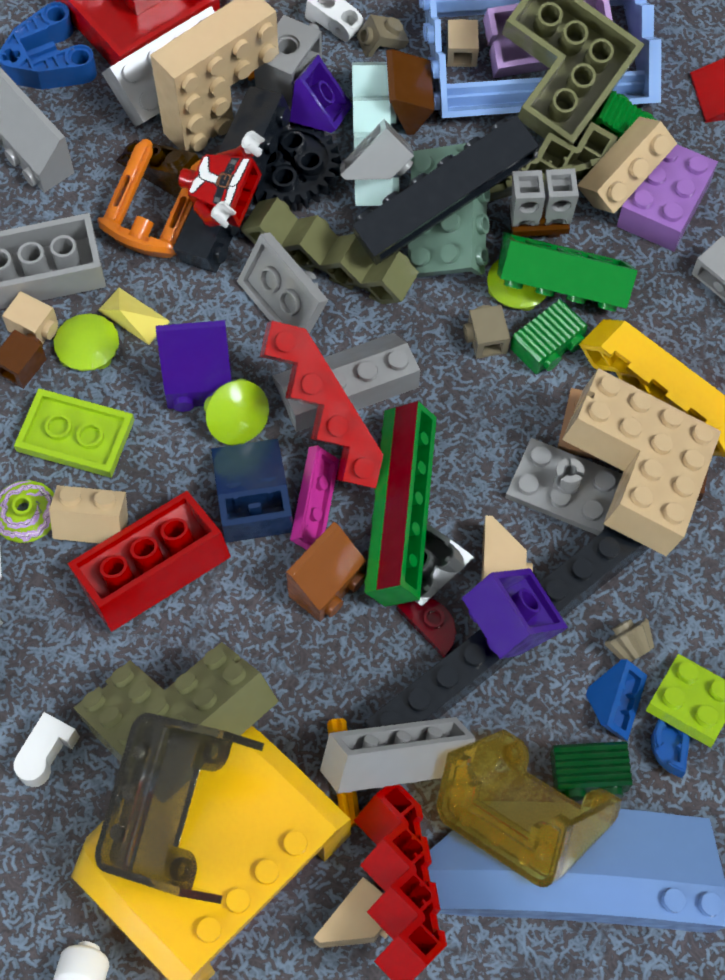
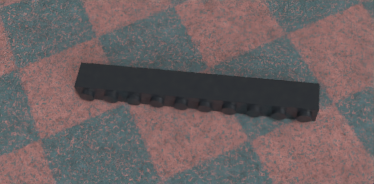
[364,527,649,728]

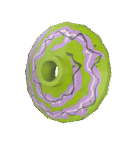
[0,480,54,543]

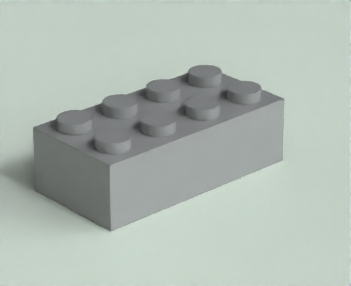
[102,6,215,127]
[0,213,106,309]

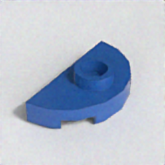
[650,719,690,778]

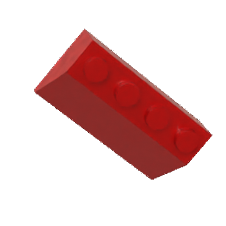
[67,491,231,632]

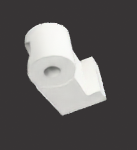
[305,0,364,42]
[14,712,80,787]

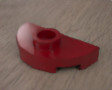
[396,599,456,658]

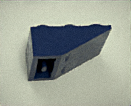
[211,439,293,543]

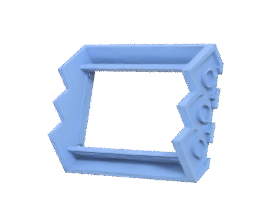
[419,0,661,118]

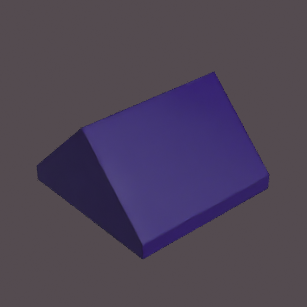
[289,55,353,133]

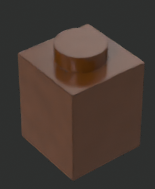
[0,329,47,389]

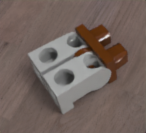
[509,168,579,238]

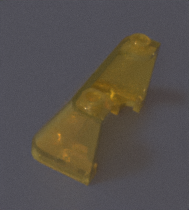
[437,729,622,887]

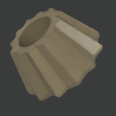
[605,619,654,662]

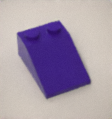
[156,320,233,412]

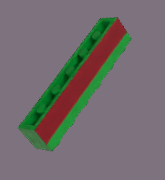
[364,401,437,607]

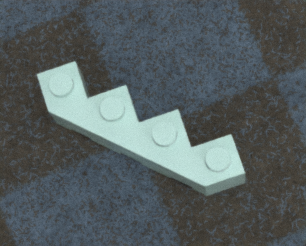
[352,62,399,206]

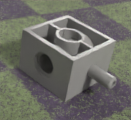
[254,15,322,111]

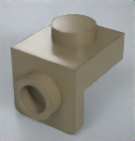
[357,14,409,57]

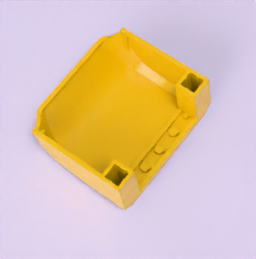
[71,726,351,980]

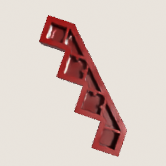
[259,320,383,488]
[353,784,447,980]

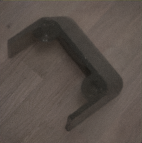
[95,713,264,904]

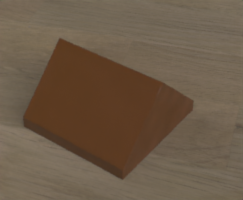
[386,49,434,135]

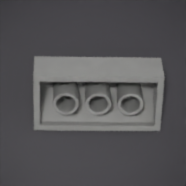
[0,67,75,193]
[272,333,420,432]

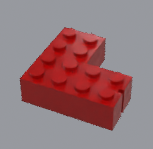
[55,0,220,66]

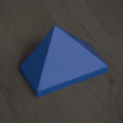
[586,659,648,741]

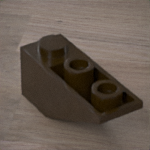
[116,140,200,198]

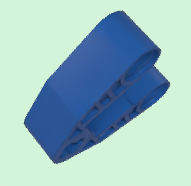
[0,2,97,90]

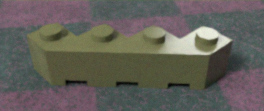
[489,122,618,202]
[241,197,419,304]

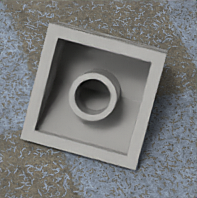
[340,119,414,180]

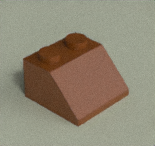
[286,522,366,622]

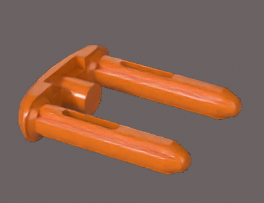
[97,139,201,258]

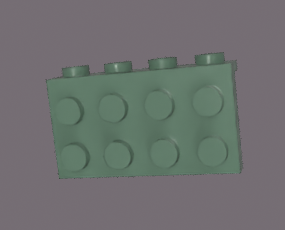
[408,143,490,277]

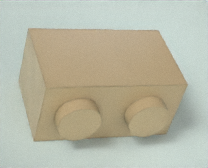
[49,485,128,544]

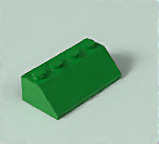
[497,232,638,311]

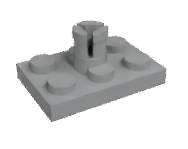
[237,232,328,334]
[505,438,622,535]

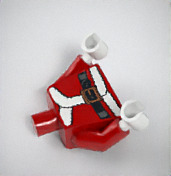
[178,131,265,228]

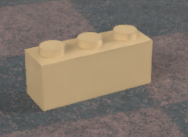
[578,117,677,214]

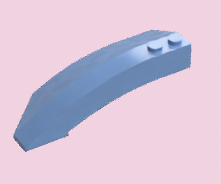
[428,803,725,933]

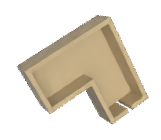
[150,0,279,152]
[562,368,721,556]

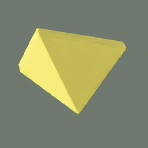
[99,288,169,345]

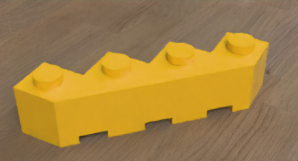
[579,319,725,457]

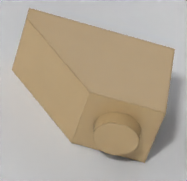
[481,515,533,581]
[314,877,389,948]

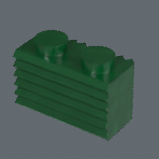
[550,741,633,802]

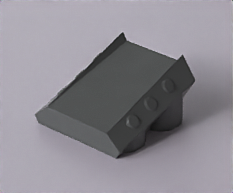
[415,523,475,606]

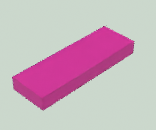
[290,445,339,550]

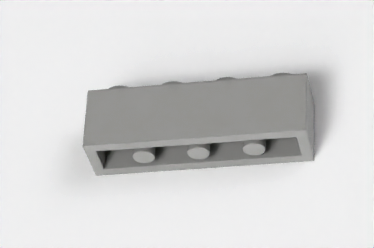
[320,717,476,794]

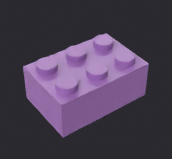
[617,144,718,252]

